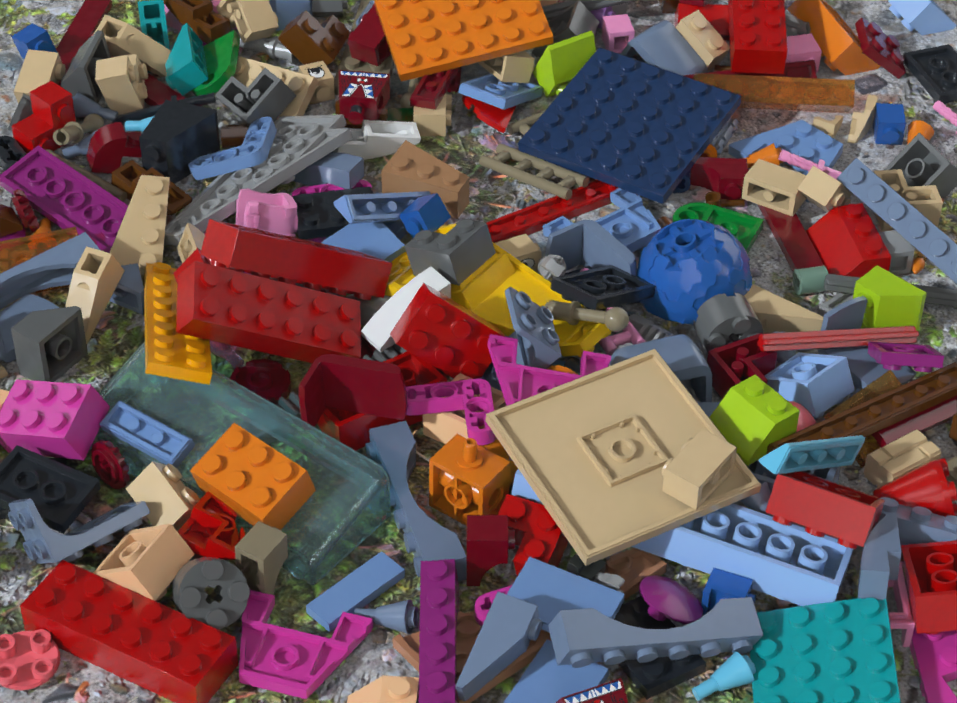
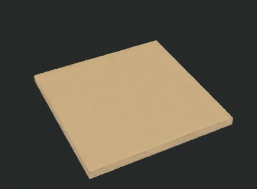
[486,349,761,566]

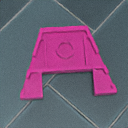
[487,334,611,406]
[239,590,373,699]
[910,626,957,703]

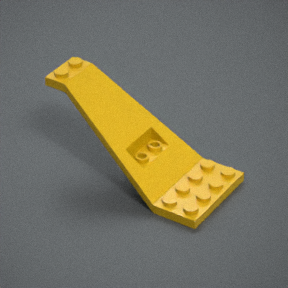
[385,223,612,357]

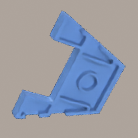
[728,120,844,202]
[543,188,661,252]

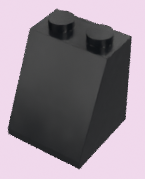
[139,100,221,184]

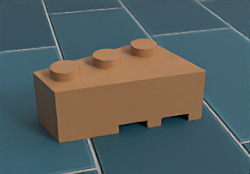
[381,140,470,219]

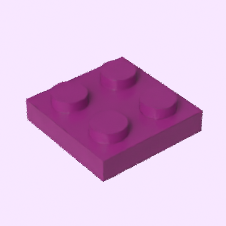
[868,341,944,372]

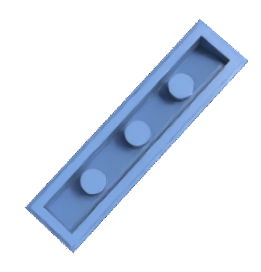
[333,191,430,224]

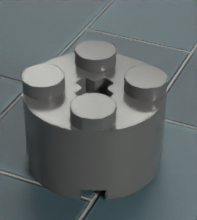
[693,293,763,353]
[173,557,250,630]

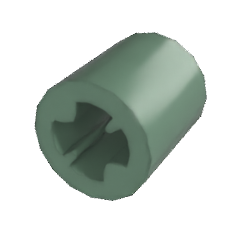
[793,265,828,295]

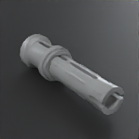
[231,29,299,65]

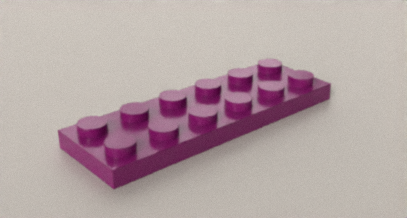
[0,145,128,253]

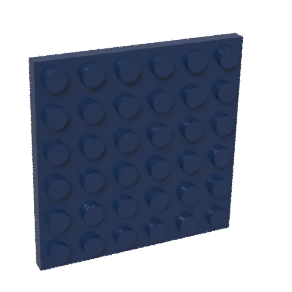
[518,47,741,204]

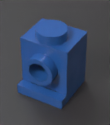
[701,567,756,615]

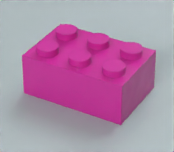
[0,379,110,460]

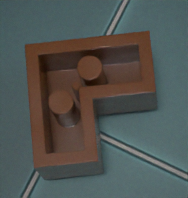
[278,10,351,66]

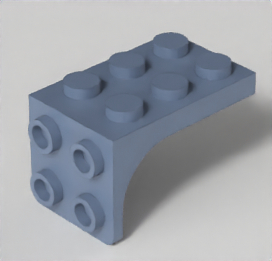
[480,287,562,391]
[8,498,150,564]

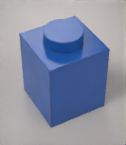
[11,23,57,59]
[872,103,906,145]
[399,193,451,239]

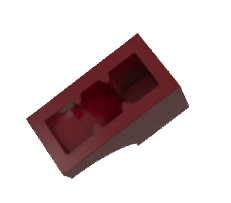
[690,157,748,201]
[467,515,515,586]

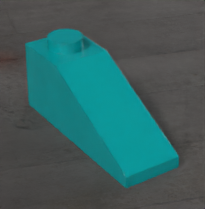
[138,0,170,73]
[165,23,208,96]

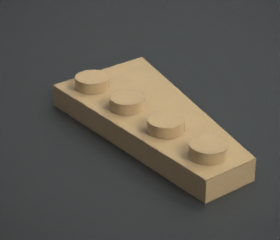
[233,56,319,117]
[110,175,170,281]

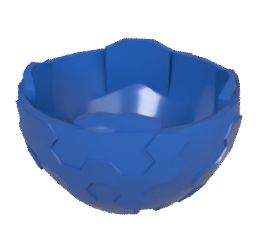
[637,219,752,325]

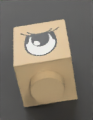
[298,61,335,105]
[495,234,542,273]

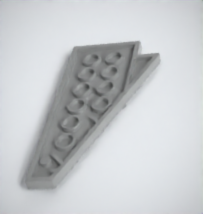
[164,114,353,247]

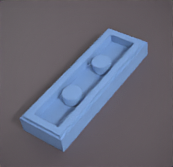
[99,400,195,468]
[306,551,405,632]

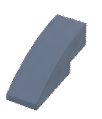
[293,152,364,189]
[858,512,901,600]

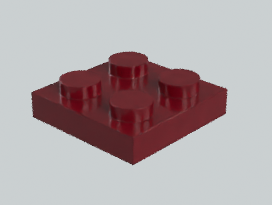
[855,17,906,79]

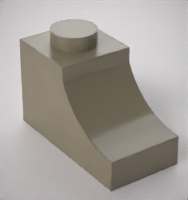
[235,521,288,595]

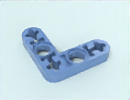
[189,117,277,180]

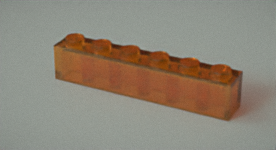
[692,73,855,113]

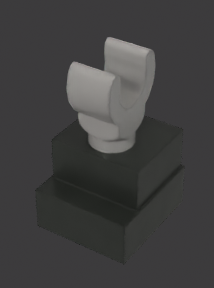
[566,553,625,593]

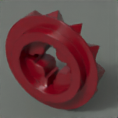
[11,189,39,233]
[91,439,130,489]

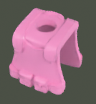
[236,188,298,238]

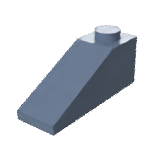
[455,592,543,702]

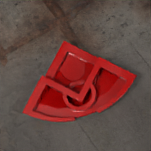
[462,95,517,133]
[177,491,245,560]

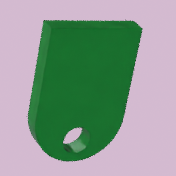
[191,30,240,96]
[672,202,764,253]

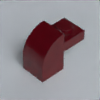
[86,122,142,174]

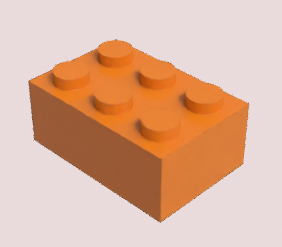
[190,422,316,530]

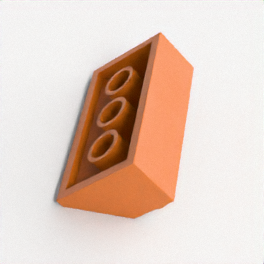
[787,0,881,75]

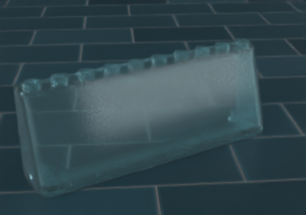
[90,342,391,586]

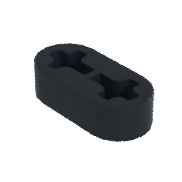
[0,136,26,171]

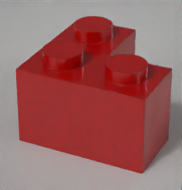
[11,80,76,154]
[498,494,569,576]

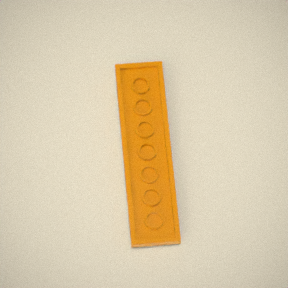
[144,262,212,385]

